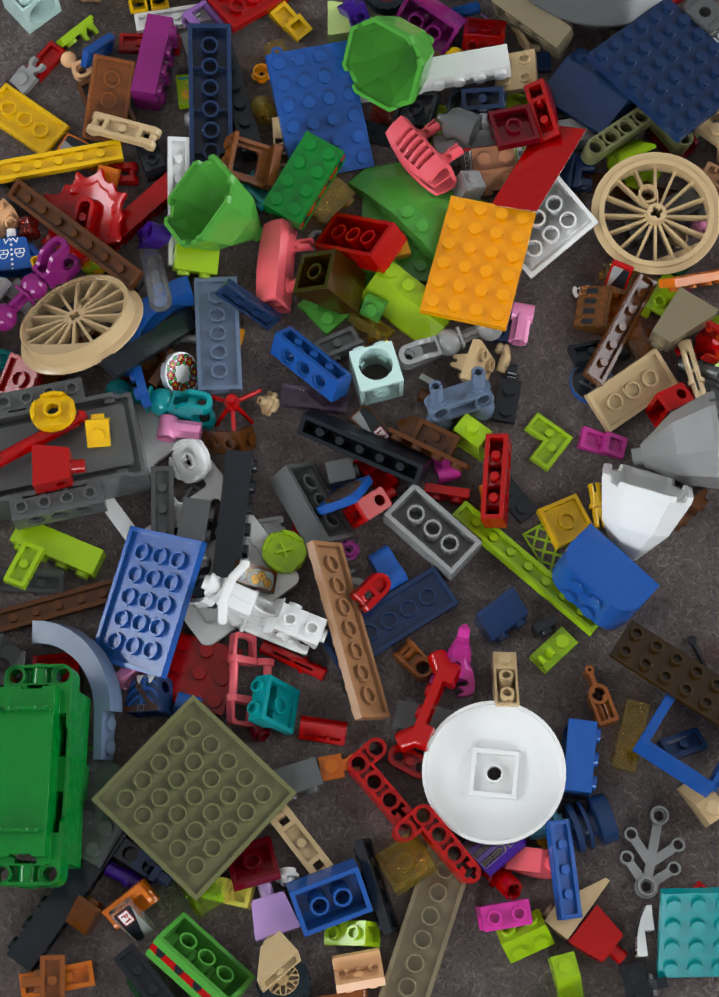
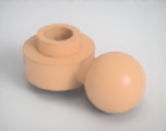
[60,51,92,82]

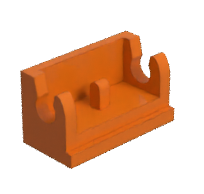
[101,877,160,930]

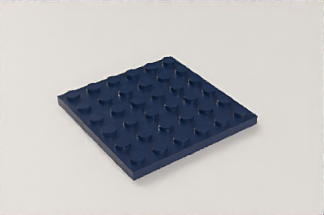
[586,0,719,144]

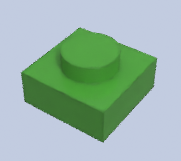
[359,293,388,323]

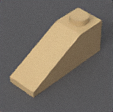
[542,878,610,941]

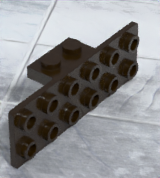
[609,620,719,727]

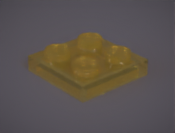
[375,832,438,896]

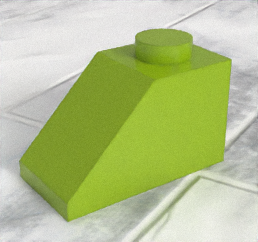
[548,951,584,997]

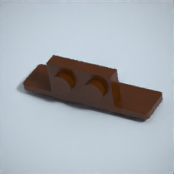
[387,418,471,472]

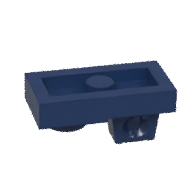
[656,727,708,760]

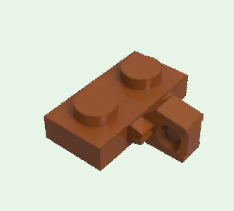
[21,954,66,997]

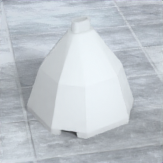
[602,463,694,561]

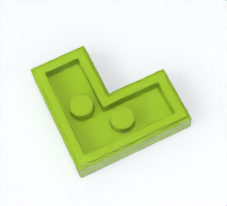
[524,412,574,472]

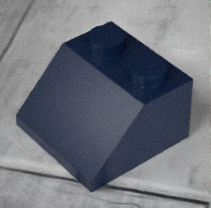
[474,586,528,645]

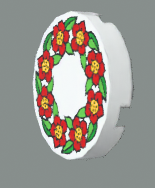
[160,352,198,394]

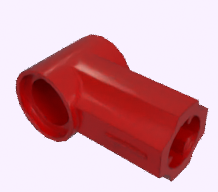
[481,866,523,900]

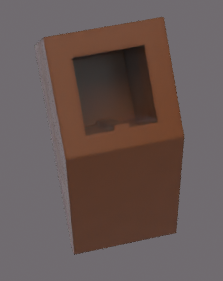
[66,894,103,937]

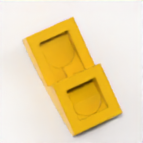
[268,1,313,42]

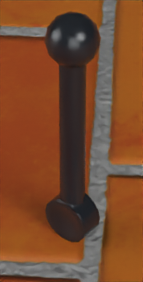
[687,636,708,668]

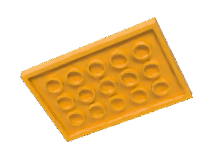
[420,195,536,331]

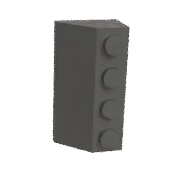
[269,461,356,550]

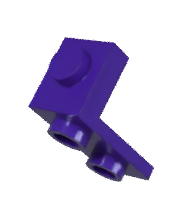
[337,0,370,27]

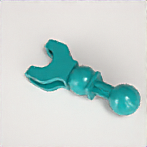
[105,379,216,430]

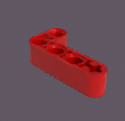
[346,737,412,831]
[391,804,481,885]

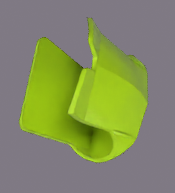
[606,139,662,190]

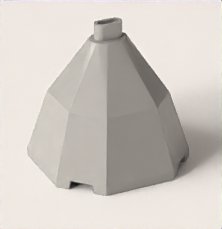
[631,391,719,489]

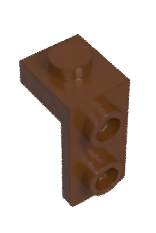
[202,426,256,454]

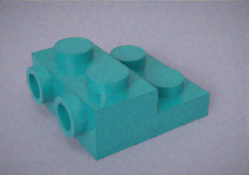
[247,674,300,735]

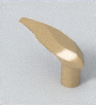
[511,27,540,52]

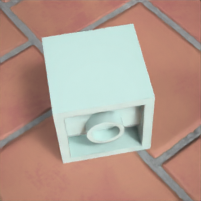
[2,0,62,34]
[349,341,404,406]

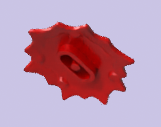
[41,168,128,266]

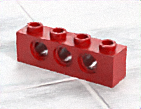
[480,433,512,528]

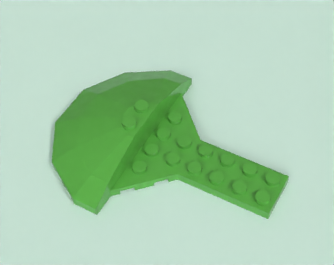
[297,162,484,336]

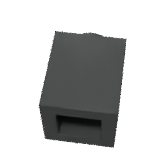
[325,457,360,490]

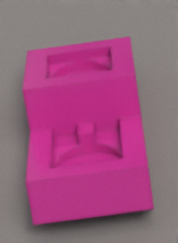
[576,426,628,460]

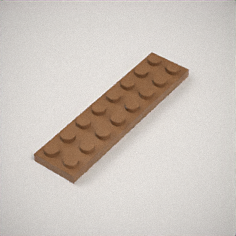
[306,540,391,721]

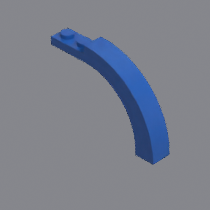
[123,275,195,409]

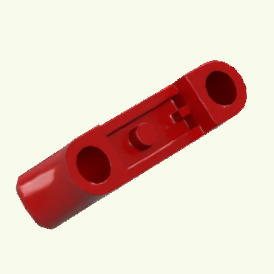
[395,649,462,752]

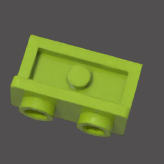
[641,274,677,318]
[496,909,555,964]

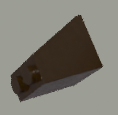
[293,249,367,315]

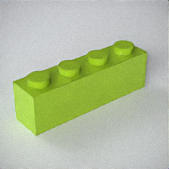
[10,525,106,580]

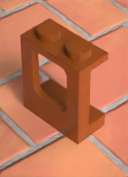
[221,131,283,191]

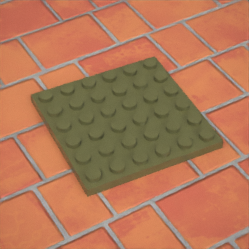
[91,695,297,901]

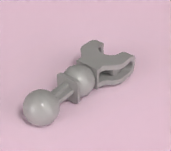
[397,325,503,371]

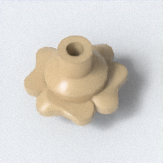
[257,390,280,416]

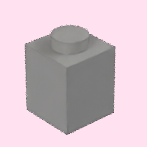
[452,170,486,201]

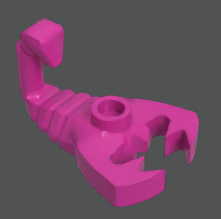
[429,624,475,698]

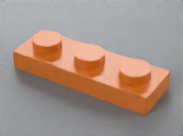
[19,960,96,997]

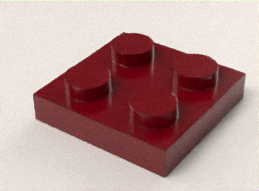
[228,836,282,892]

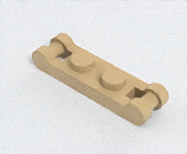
[86,111,162,152]
[270,805,333,874]

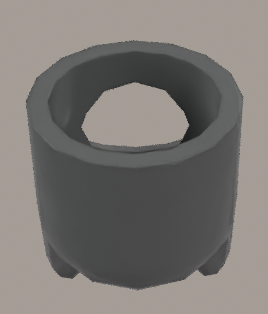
[437,107,482,148]

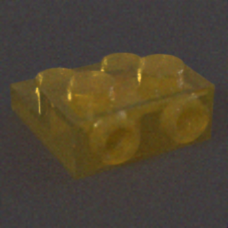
[313,177,355,225]

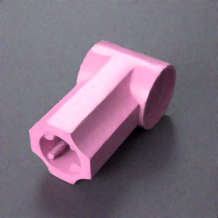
[508,302,535,346]
[156,414,203,443]

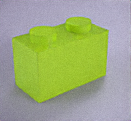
[172,242,220,278]

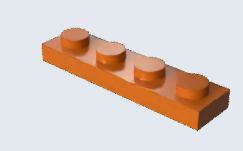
[658,269,719,292]

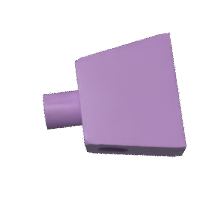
[251,882,301,942]

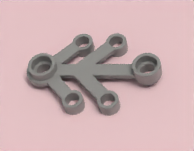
[619,806,685,899]

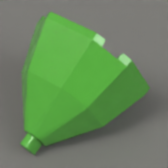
[342,16,434,112]
[164,154,263,251]

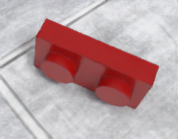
[424,483,470,506]

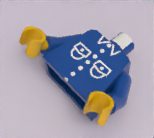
[0,228,39,278]

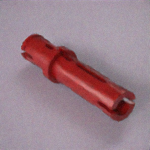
[259,640,328,681]

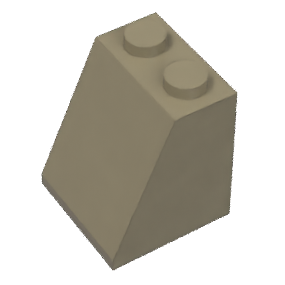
[648,287,719,353]

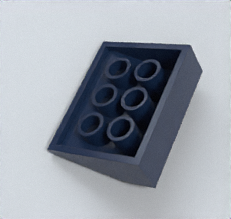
[547,47,637,134]

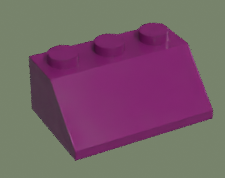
[395,0,467,55]

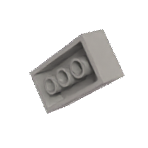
[383,484,482,581]

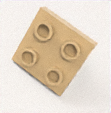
[495,49,538,95]
[450,339,495,382]

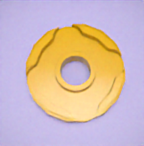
[29,391,76,432]

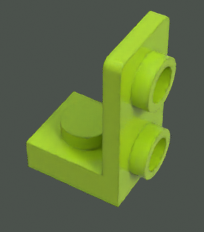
[324,920,381,948]

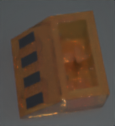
[573,286,627,336]

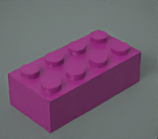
[130,13,179,111]

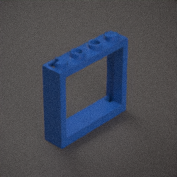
[632,693,719,798]

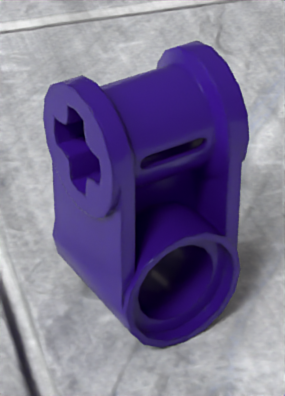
[137,221,172,255]

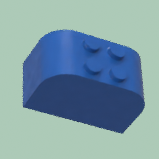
[552,523,660,630]

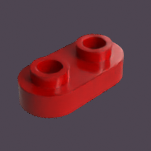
[387,744,424,780]

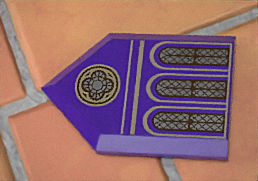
[460,838,527,877]

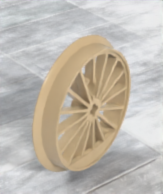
[591,152,719,275]
[20,274,143,375]

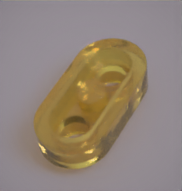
[250,95,278,125]

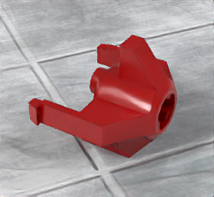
[674,321,719,365]

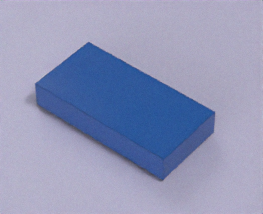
[80,32,115,69]

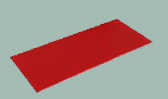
[492,126,587,212]

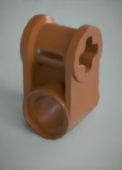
[391,638,433,682]

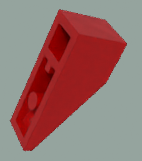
[523,78,561,143]

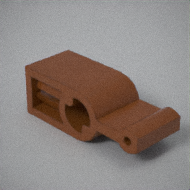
[583,665,619,729]

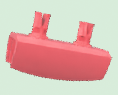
[385,115,464,196]
[256,218,314,313]

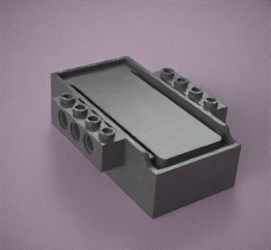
[0,377,151,530]

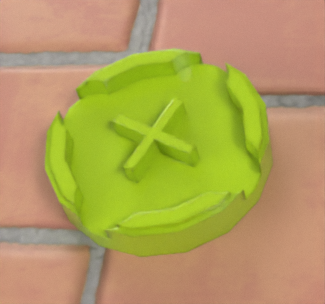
[261,530,307,574]

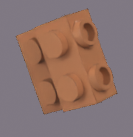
[470,145,515,196]

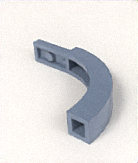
[32,620,123,760]

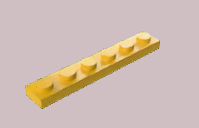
[0,140,124,184]

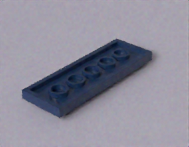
[321,566,459,675]

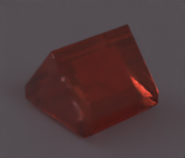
[370,103,394,126]

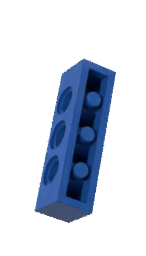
[270,326,353,403]

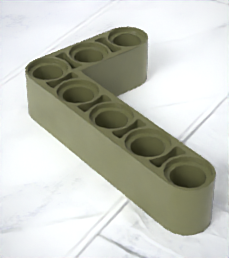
[580,107,694,165]

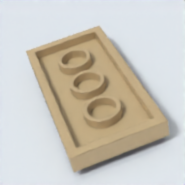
[584,348,678,432]

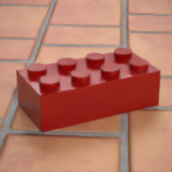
[313,212,407,273]

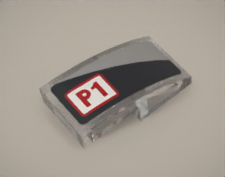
[109,897,157,944]

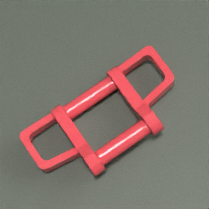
[226,632,275,728]

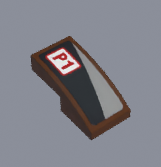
[348,404,393,441]

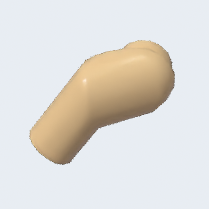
[495,342,511,374]

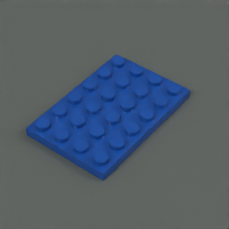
[265,40,375,174]
[94,526,207,679]

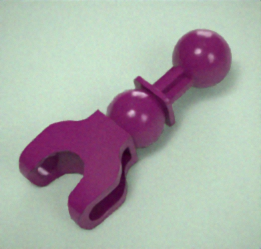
[0,236,82,332]

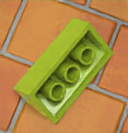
[361,261,452,341]

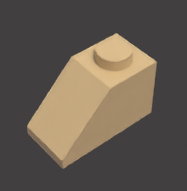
[677,784,719,828]
[257,930,301,993]

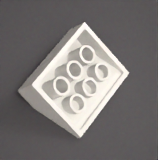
[521,176,599,279]

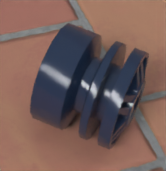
[562,793,619,854]

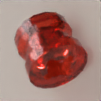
[18,216,40,241]

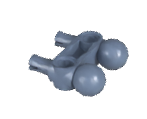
[424,366,495,431]

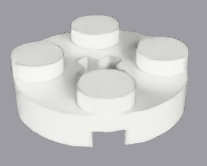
[169,438,212,484]

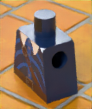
[123,674,173,718]

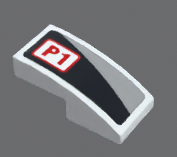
[634,905,655,958]

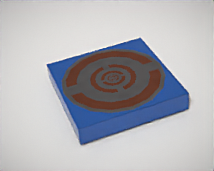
[316,475,373,515]

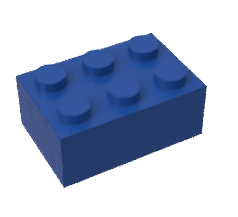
[562,718,601,800]
[285,858,373,937]

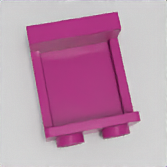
[475,898,533,932]

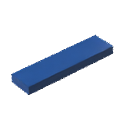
[545,819,583,920]

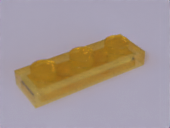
[611,699,650,774]

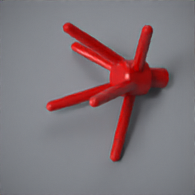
[210,388,262,431]

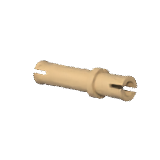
[678,339,707,399]

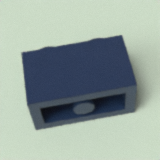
[461,86,507,114]

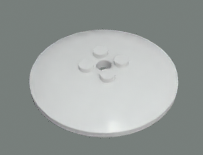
[422,701,566,845]

